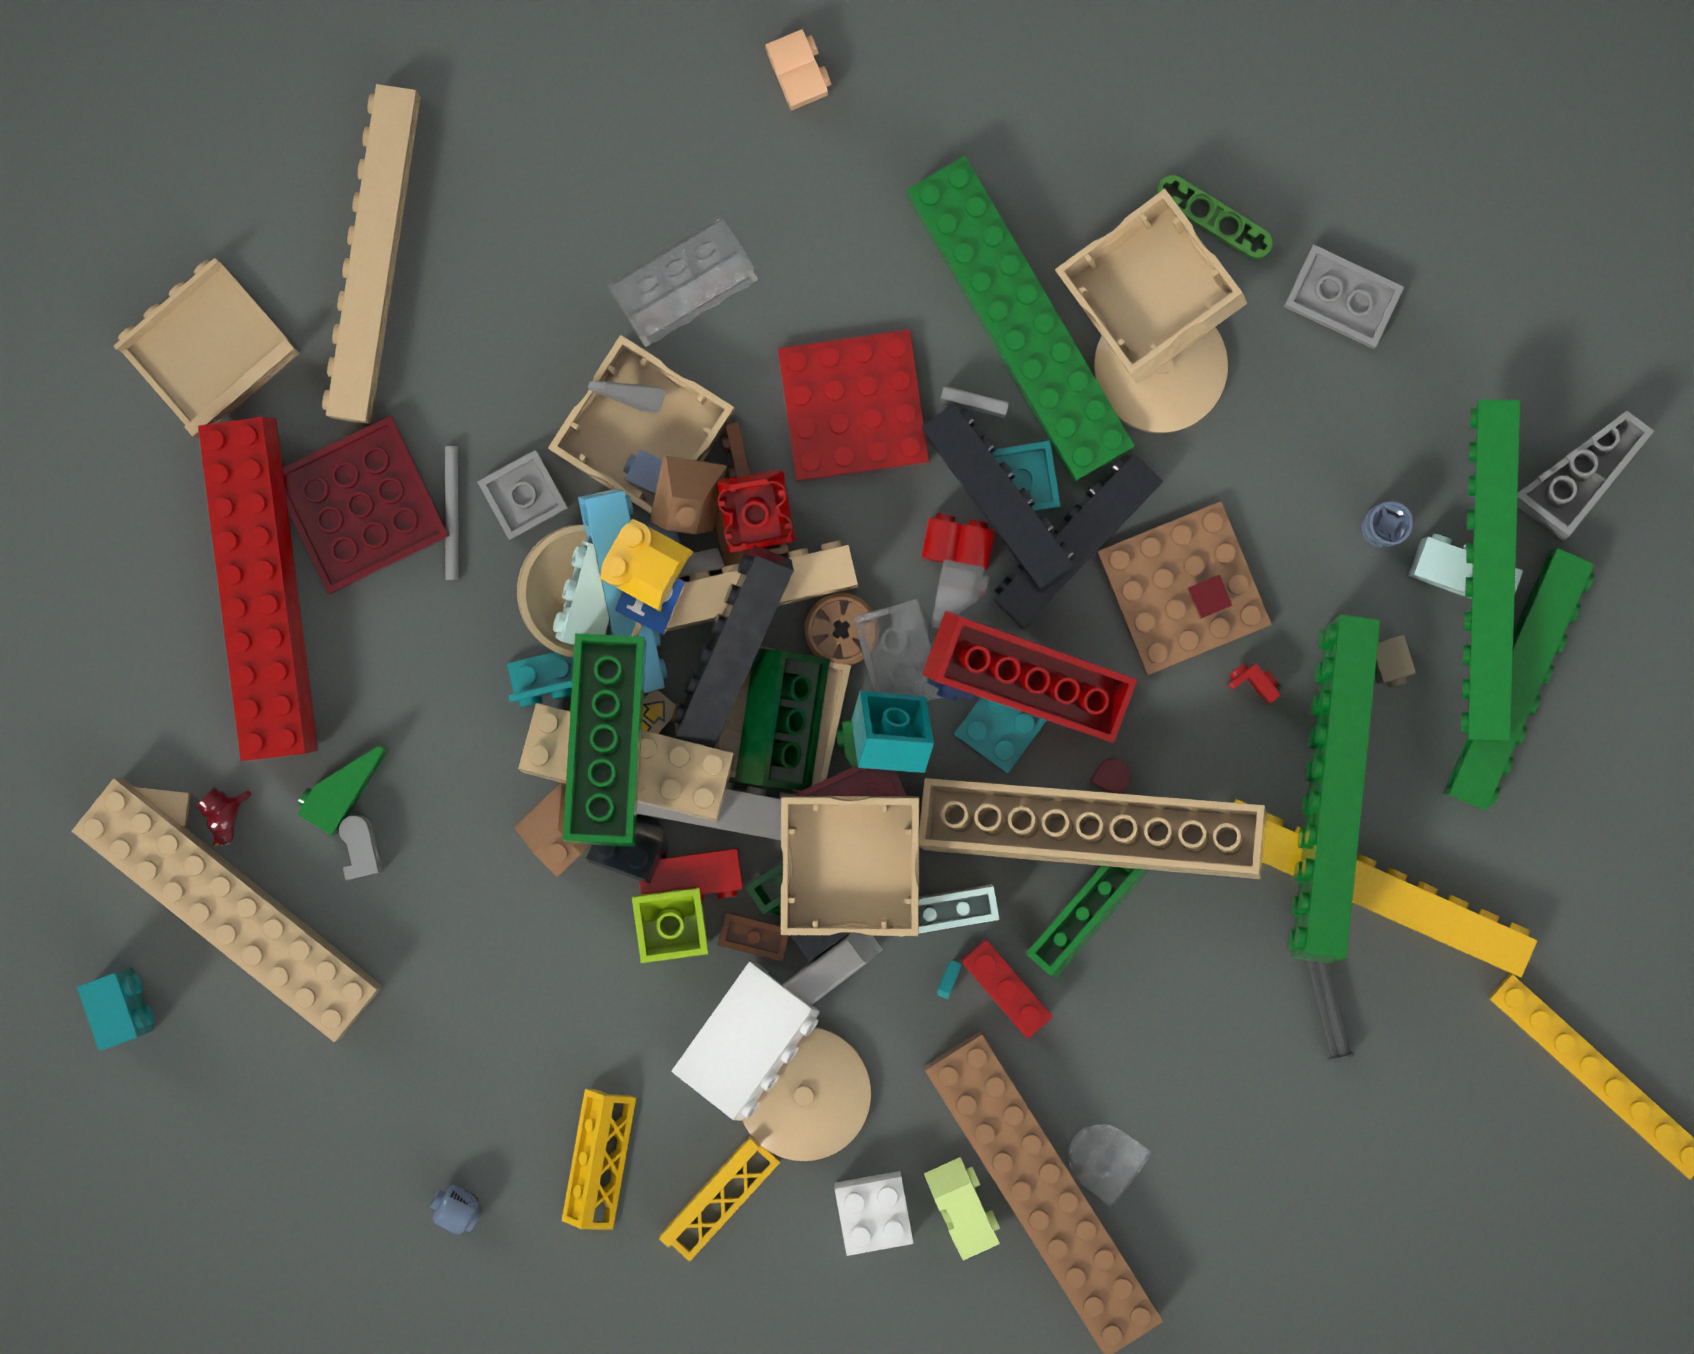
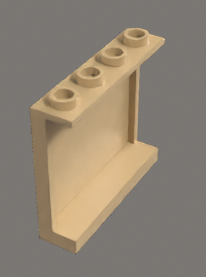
[114,258,300,440]

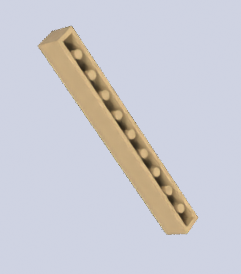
[322,84,421,425]

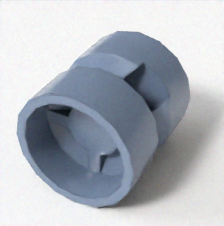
[1361,501,1413,548]

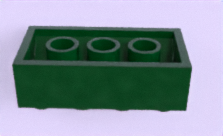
[735,648,830,791]

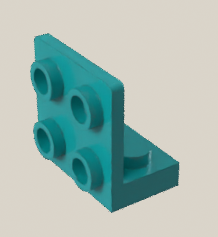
[507,652,574,707]

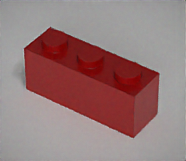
[639,848,744,901]
[960,938,1053,1039]

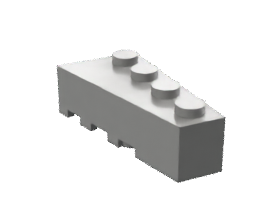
[1517,411,1654,542]

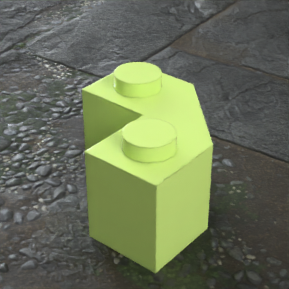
[924,1157,1000,1260]

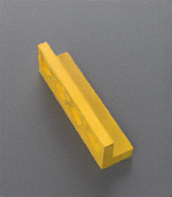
[562,1089,636,1230]
[659,1135,781,1262]

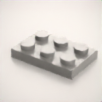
[1283,244,1404,349]

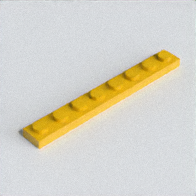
[1488,973,1694,1180]

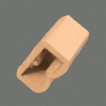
[765,29,832,111]

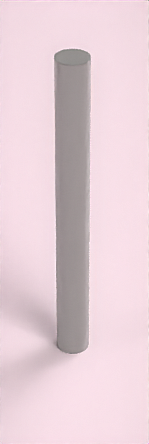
[445,446,459,580]

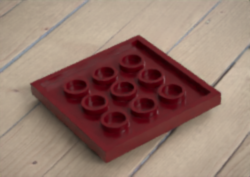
[282,415,449,595]

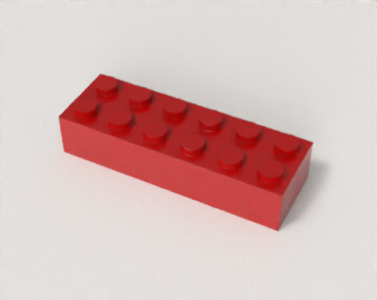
[922,611,1137,743]

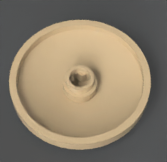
[1093,327,1228,434]
[517,524,607,658]
[742,1027,871,1161]

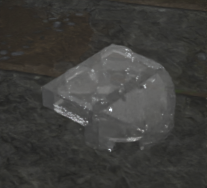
[1068,1123,1153,1207]

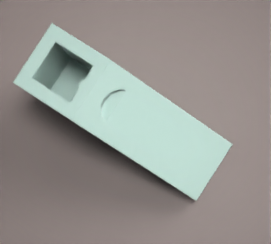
[553,540,609,645]

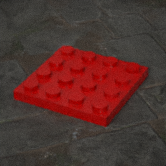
[778,330,929,482]

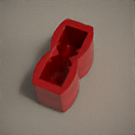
[920,513,995,571]

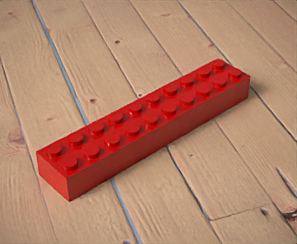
[198,417,318,761]

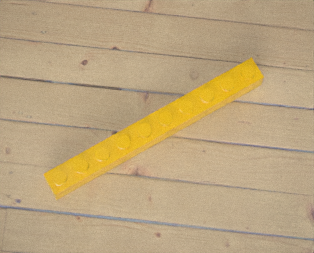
[1234,799,1538,977]

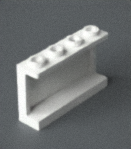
[671,962,820,1121]

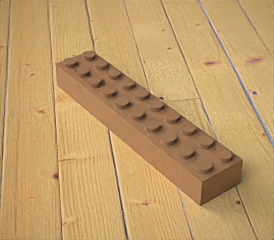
[924,1031,1163,1354]

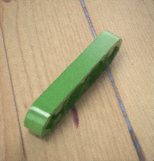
[1156,175,1272,260]

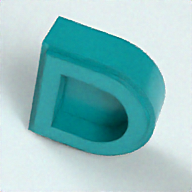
[936,960,962,1000]

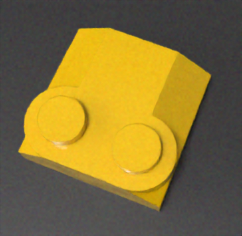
[600,519,693,611]

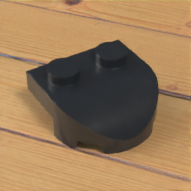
[586,814,668,884]

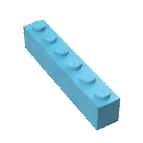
[578,489,667,693]

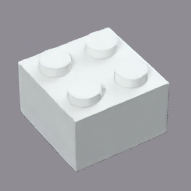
[835,1171,913,1256]

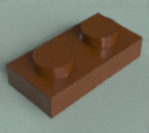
[721,422,751,478]
[717,912,789,962]

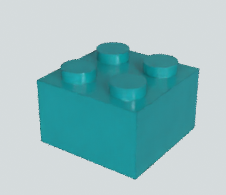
[851,691,934,773]
[77,968,155,1051]

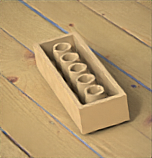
[666,541,858,632]
[518,703,735,823]

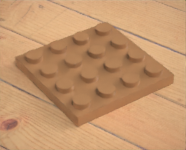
[1097,501,1272,675]

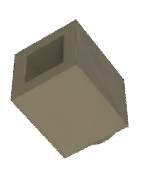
[1375,635,1416,688]

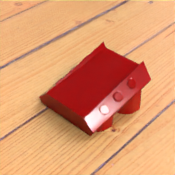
[717,469,795,553]

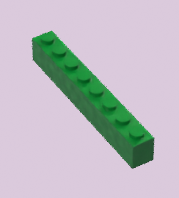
[1442,548,1595,811]

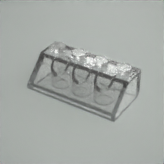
[608,218,760,347]

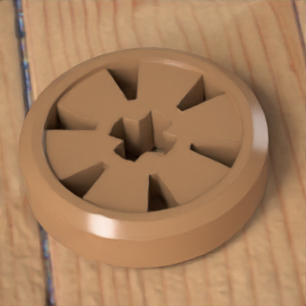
[804,593,878,665]

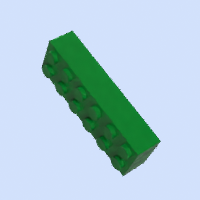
[563,633,647,847]

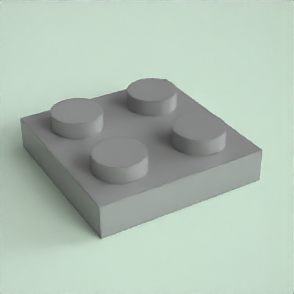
[477,450,569,541]

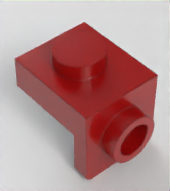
[1226,662,1281,704]

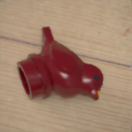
[196,787,252,846]

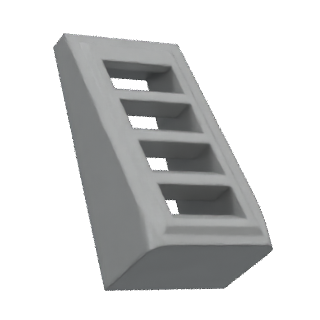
[588,381,666,414]

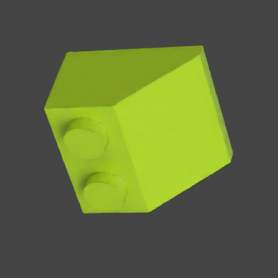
[632,887,708,963]

